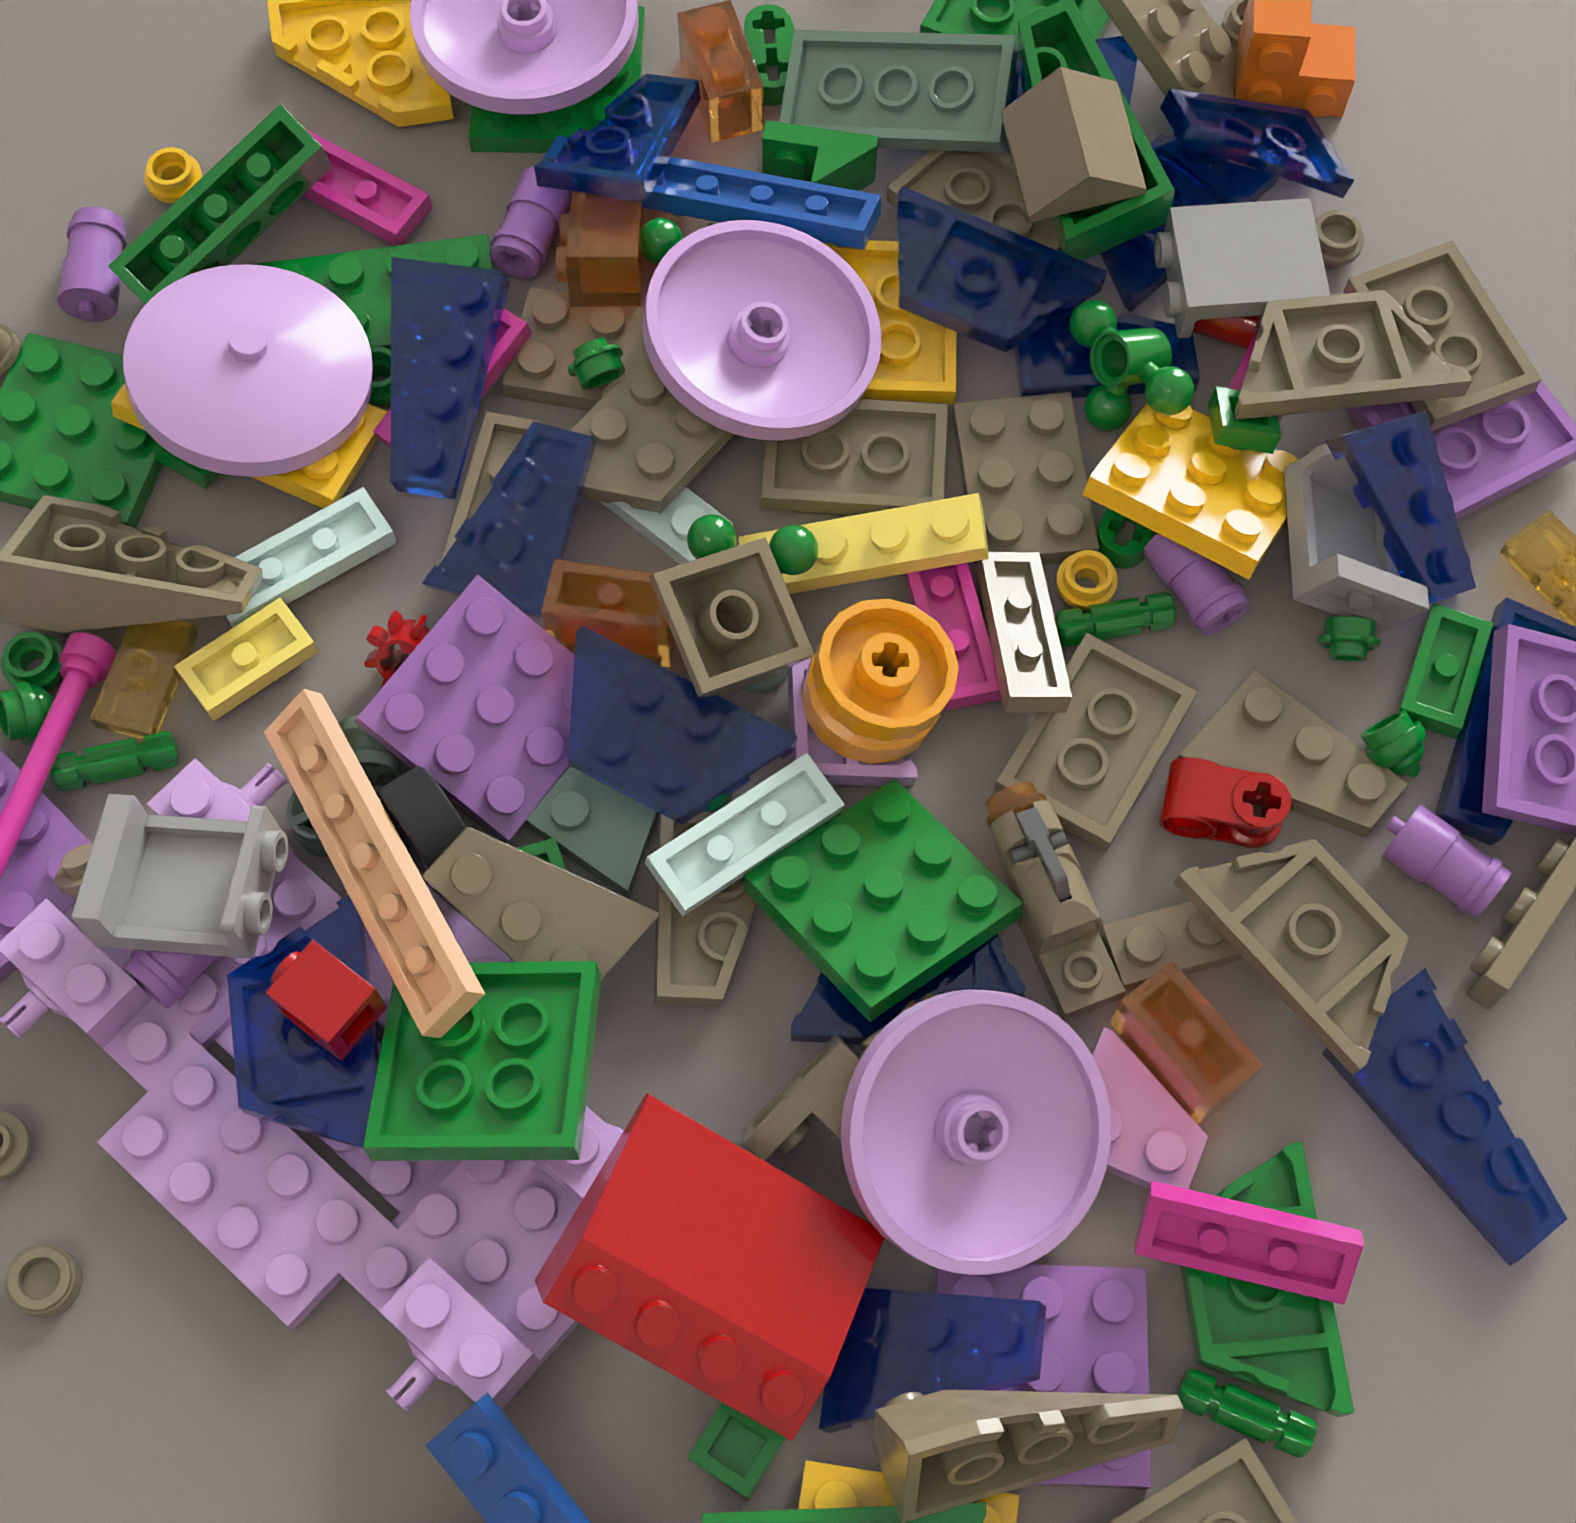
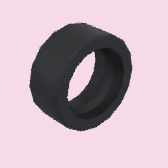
[376,766,466,894]

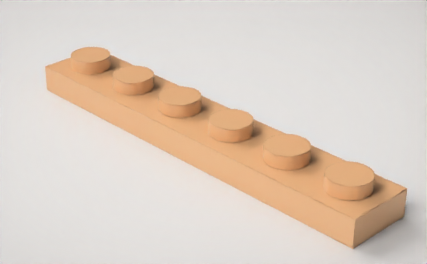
[264,689,485,1038]

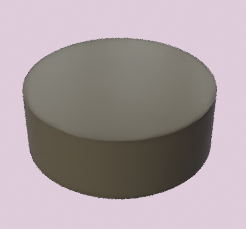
[5,1244,82,1318]

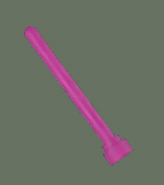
[0,632,117,879]

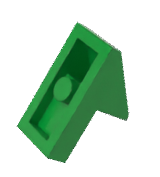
[762,120,879,191]

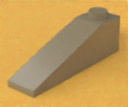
[0,495,263,633]
[872,1390,1184,1523]

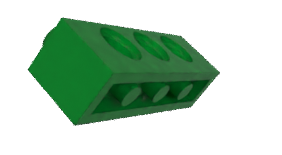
[108,104,332,305]

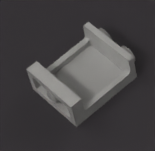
[1154,198,1330,338]
[1284,443,1429,631]
[71,794,288,959]

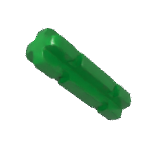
[1055,592,1176,647]
[50,731,179,792]
[1176,1369,1317,1457]

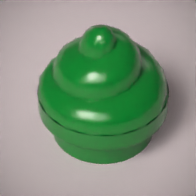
[0,681,56,745]
[1360,710,1426,778]

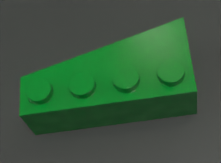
[1018,0,1175,270]

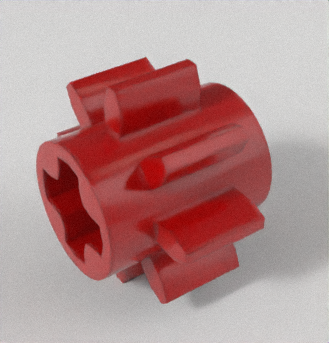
[364,610,430,687]

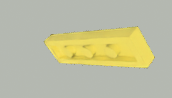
[739,493,989,594]

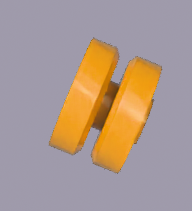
[801,599,959,764]

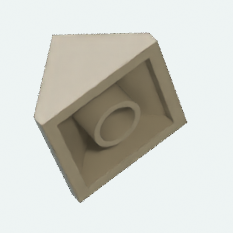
[1001,67,1146,223]
[649,537,815,697]

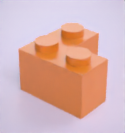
[1233,0,1356,117]

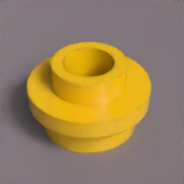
[144,147,203,203]
[1056,550,1118,610]

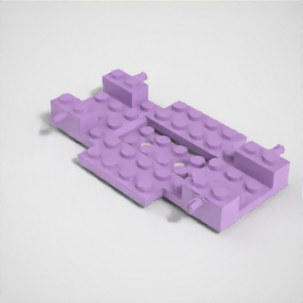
[0,758,623,1412]

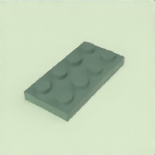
[779,30,1018,153]

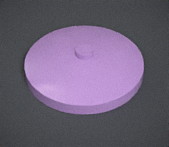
[410,0,639,114]
[642,220,881,441]
[123,264,373,477]
[841,990,1112,1275]

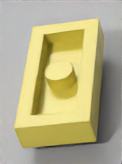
[174,598,319,722]

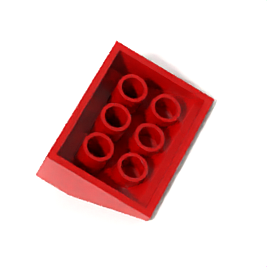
[535,1093,884,1441]

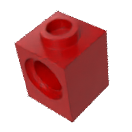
[265,939,387,1061]

